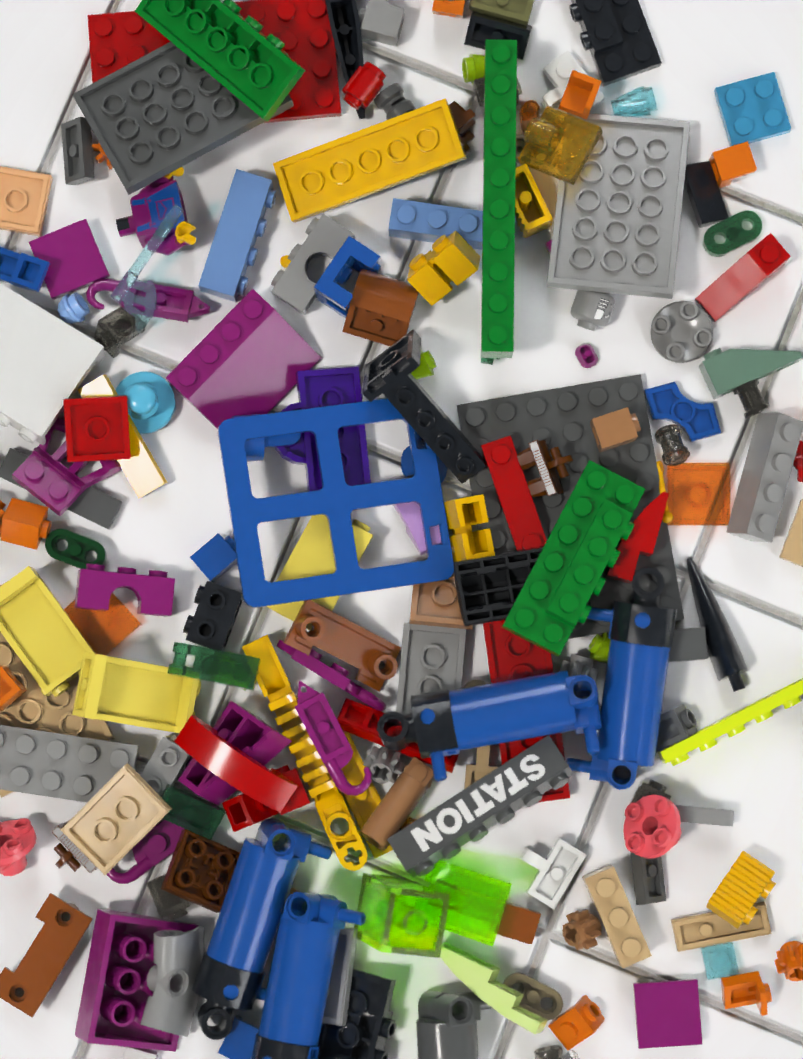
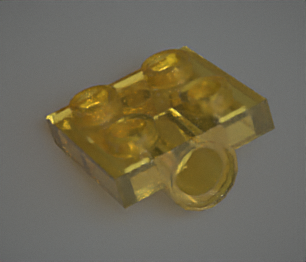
[518,106,603,185]

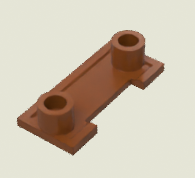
[283,600,401,692]
[0,893,93,1018]

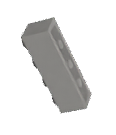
[726,413,803,543]

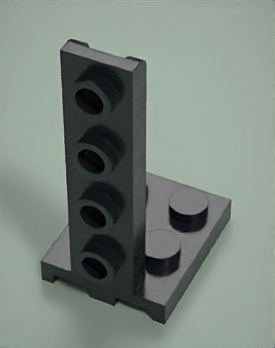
[362,329,487,484]

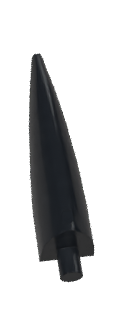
[325,0,365,119]
[686,558,748,692]

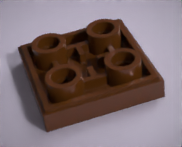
[161,829,240,913]

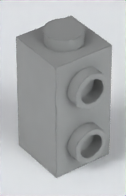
[140,734,191,801]

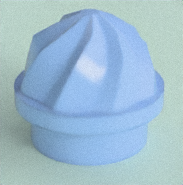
[57,292,90,324]

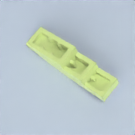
[434,941,548,1035]

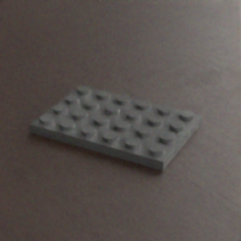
[72,13,294,195]

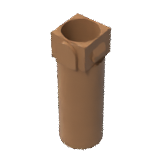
[359,757,434,851]

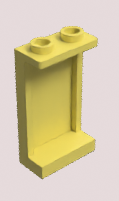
[266,515,374,630]
[0,566,96,697]
[72,652,201,733]

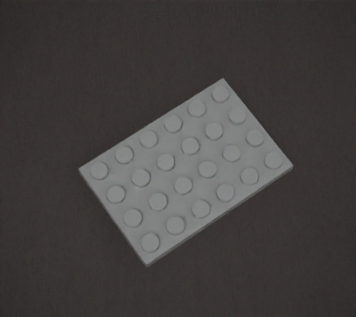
[547,112,690,299]

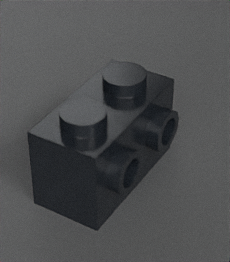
[183,581,243,654]

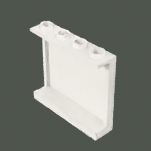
[0,283,105,446]

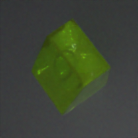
[415,859,512,946]
[354,873,450,958]

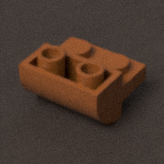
[342,269,419,346]

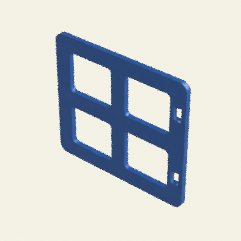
[218,399,454,608]

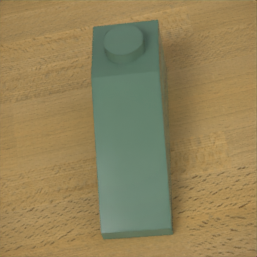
[698,348,803,400]

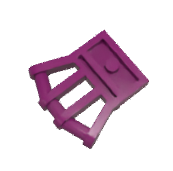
[12,416,121,517]

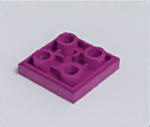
[29,218,110,300]
[633,979,703,1049]

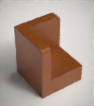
[494,901,541,944]

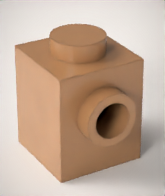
[590,407,641,452]

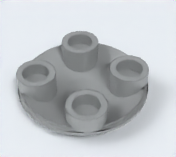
[650,301,713,363]

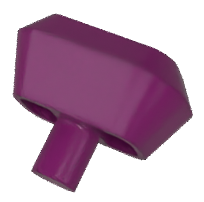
[575,343,598,368]

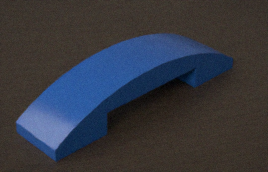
[0,247,51,292]

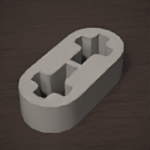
[676,805,734,827]

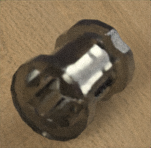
[732,379,771,419]
[654,424,690,466]

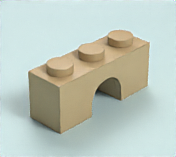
[582,864,652,969]

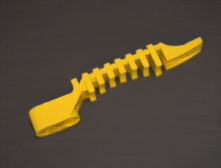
[242,635,368,871]

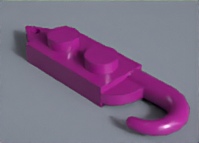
[86,279,210,322]
[276,640,386,711]
[295,681,372,796]
[107,803,214,884]

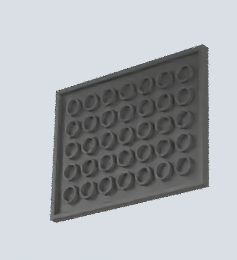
[457,374,684,639]

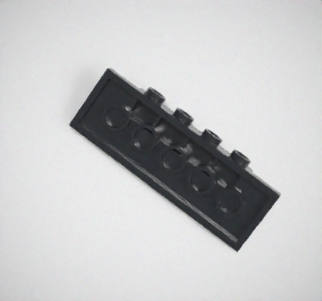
[569,0,662,87]
[317,968,396,1059]

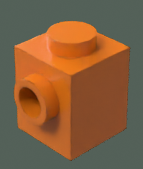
[1,498,52,550]

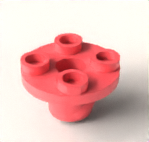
[623,795,681,859]
[0,818,37,876]

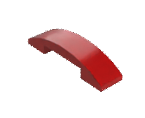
[174,714,299,813]

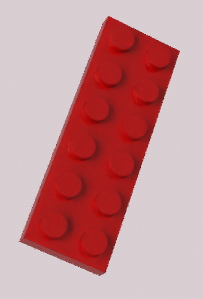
[483,620,570,802]

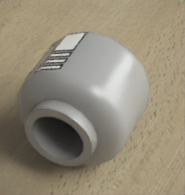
[570,290,615,331]

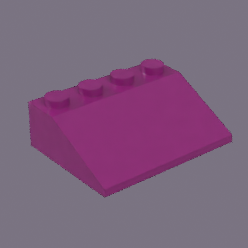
[166,288,322,430]
[74,909,199,1052]

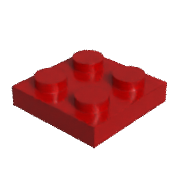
[63,395,131,462]

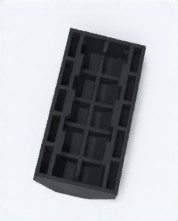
[454,548,591,626]

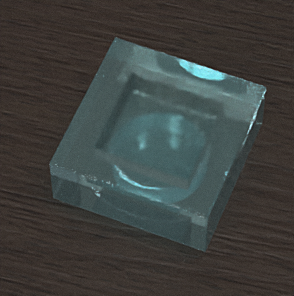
[700,942,739,980]

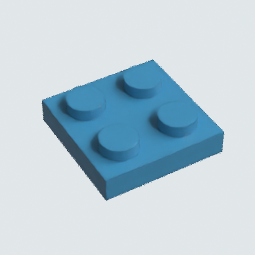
[714,72,792,147]

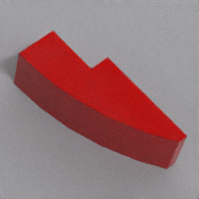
[605,492,669,583]

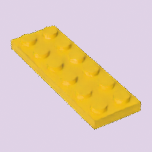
[273,98,467,223]

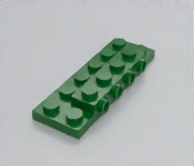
[135,0,306,121]
[502,460,645,657]

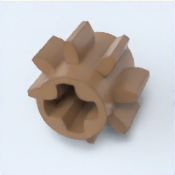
[562,909,602,951]

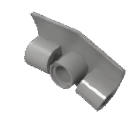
[140,925,204,1037]

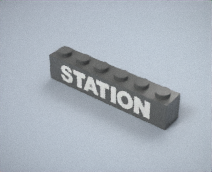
[387,735,573,878]

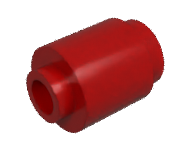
[342,61,386,110]

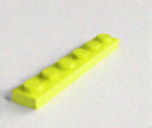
[657,678,803,766]

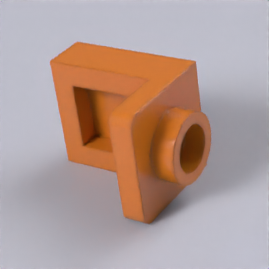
[721,971,772,1016]
[548,995,605,1051]

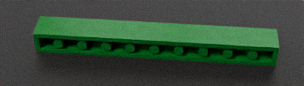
[480,39,517,358]

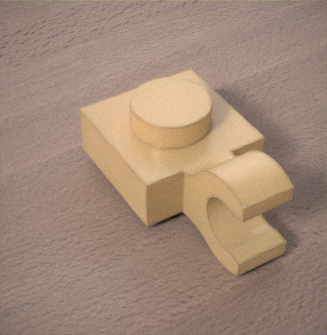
[464,746,498,789]

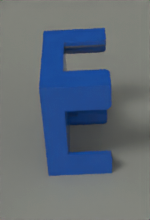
[314,236,381,318]

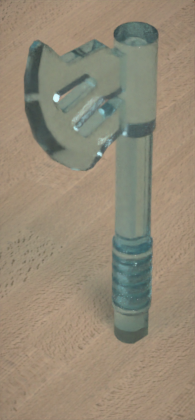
[110,204,184,331]

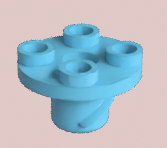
[115,372,176,434]

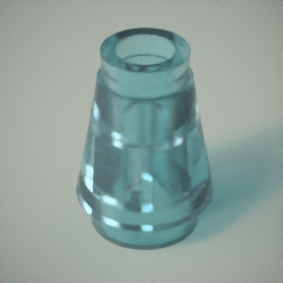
[610,85,658,117]

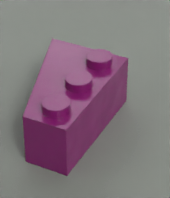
[178,701,292,806]

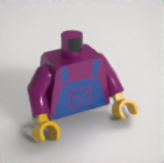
[116,167,196,256]

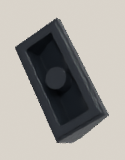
[464,11,532,60]
[684,161,729,229]

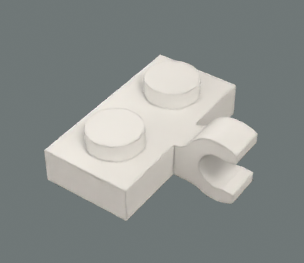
[541,50,605,112]
[519,837,587,909]

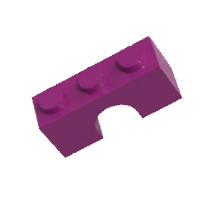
[74,564,175,617]

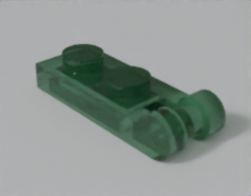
[167,642,261,691]

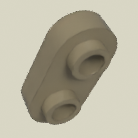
[503,972,563,1020]

